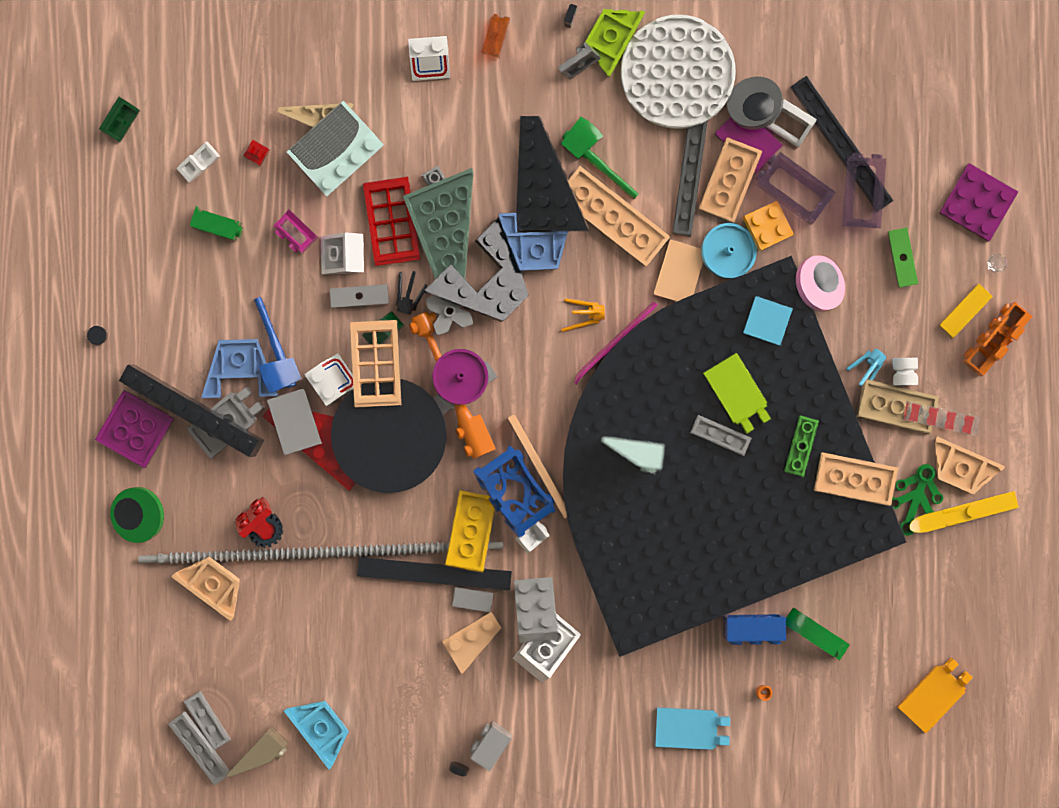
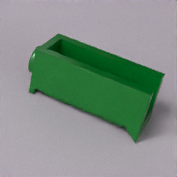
[189,206,243,241]

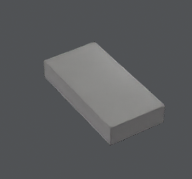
[452,587,493,612]

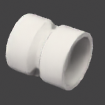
[893,358,918,386]

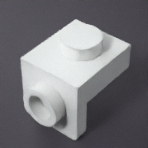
[516,522,549,554]

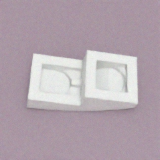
[177,142,220,183]

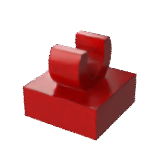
[243,140,270,166]

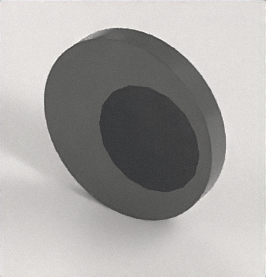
[727,76,783,130]

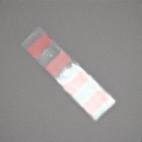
[903,401,981,436]

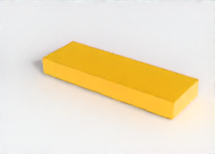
[939,284,993,338]

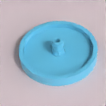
[701,223,757,279]

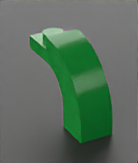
[786,607,850,661]

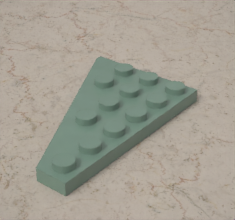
[403,168,474,302]

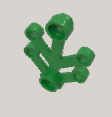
[892,464,943,536]

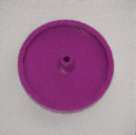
[432,349,488,405]

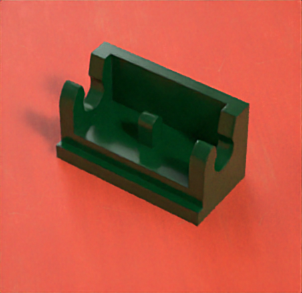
[99,97,140,143]

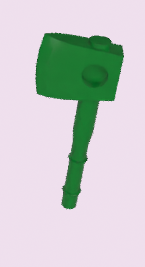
[561,116,639,199]

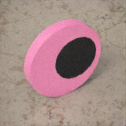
[796,256,845,311]

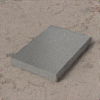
[267,389,322,455]

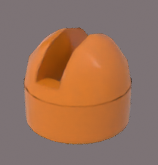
[756,685,772,701]

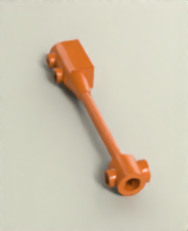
[409,312,496,459]

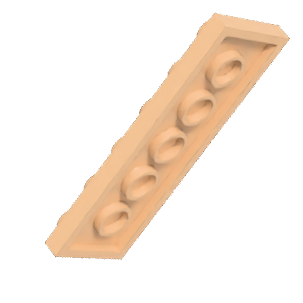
[568,166,670,267]

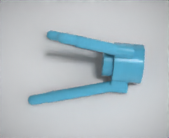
[846,349,886,386]

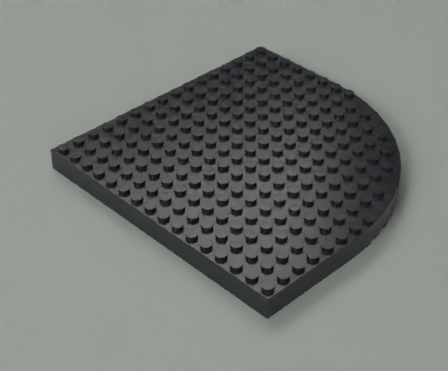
[562,255,907,657]

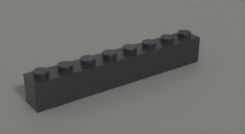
[119,364,264,457]

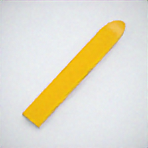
[909,491,1019,533]

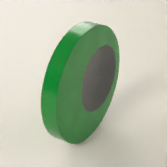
[110,487,164,543]

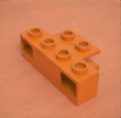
[962,302,1033,376]

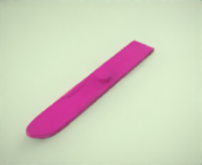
[574,302,658,385]

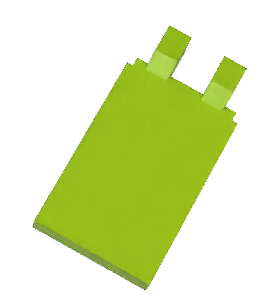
[703,353,771,433]

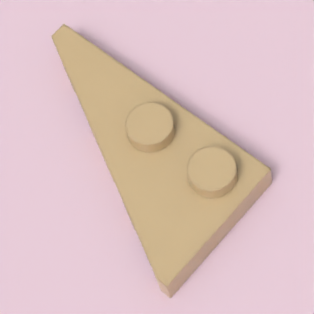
[277,103,353,127]

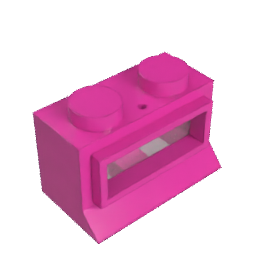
[273,209,318,254]

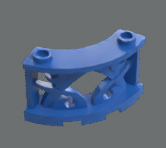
[473,446,556,538]

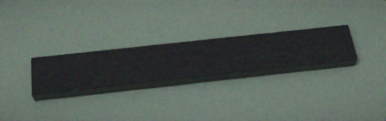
[790,76,894,212]
[357,557,512,590]

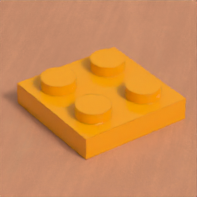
[742,201,794,251]

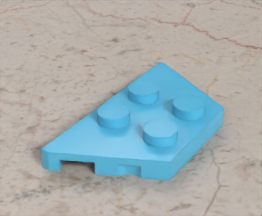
[284,701,349,769]

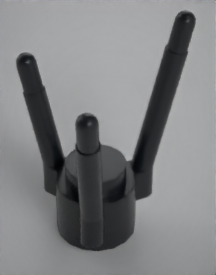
[395,271,428,315]

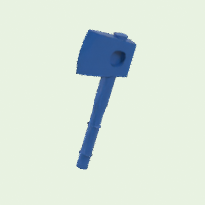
[254,297,301,394]

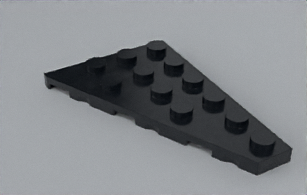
[516,116,590,232]

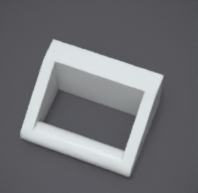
[766,99,817,148]

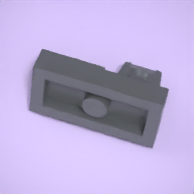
[559,42,601,80]

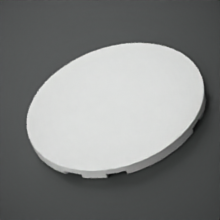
[621,15,736,129]

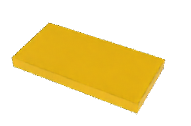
[445,490,495,573]

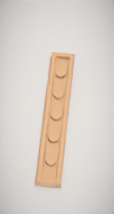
[508,415,567,519]

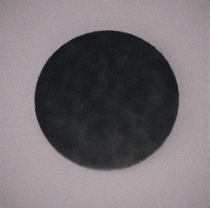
[331,379,447,493]

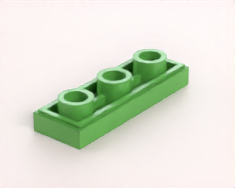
[887,228,918,288]
[784,416,819,477]

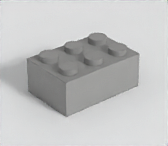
[514,577,558,643]

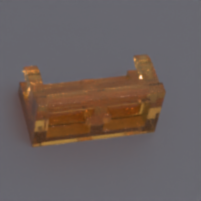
[481,14,510,58]

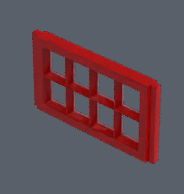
[363,176,421,266]

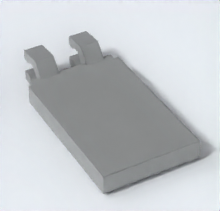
[187,387,265,459]

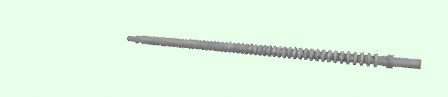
[138,541,503,564]

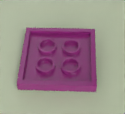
[939,163,1018,242]
[95,390,175,468]

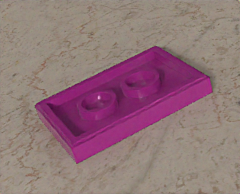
[714,117,783,173]

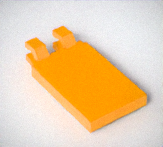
[897,658,973,734]

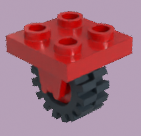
[235,496,283,548]

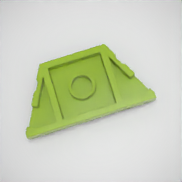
[586,9,645,78]

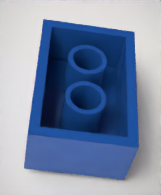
[724,614,786,645]

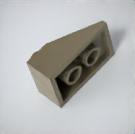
[227,727,288,777]

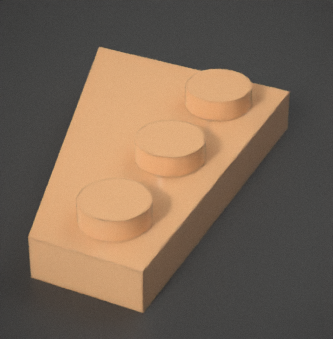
[442,611,501,674]

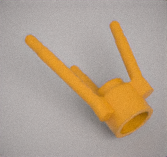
[561,298,605,332]

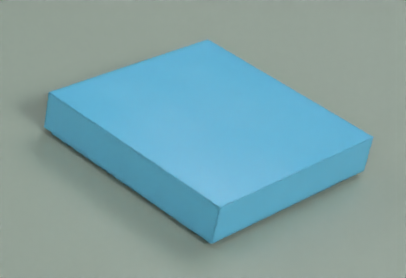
[743,296,793,346]

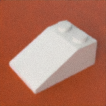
[513,614,581,682]

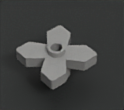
[426,296,473,335]

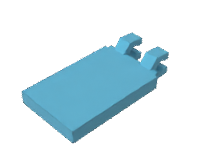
[655,707,731,750]

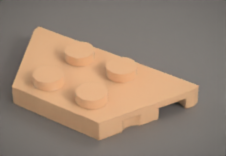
[935,437,1005,494]
[172,557,240,621]

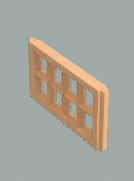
[350,320,401,407]

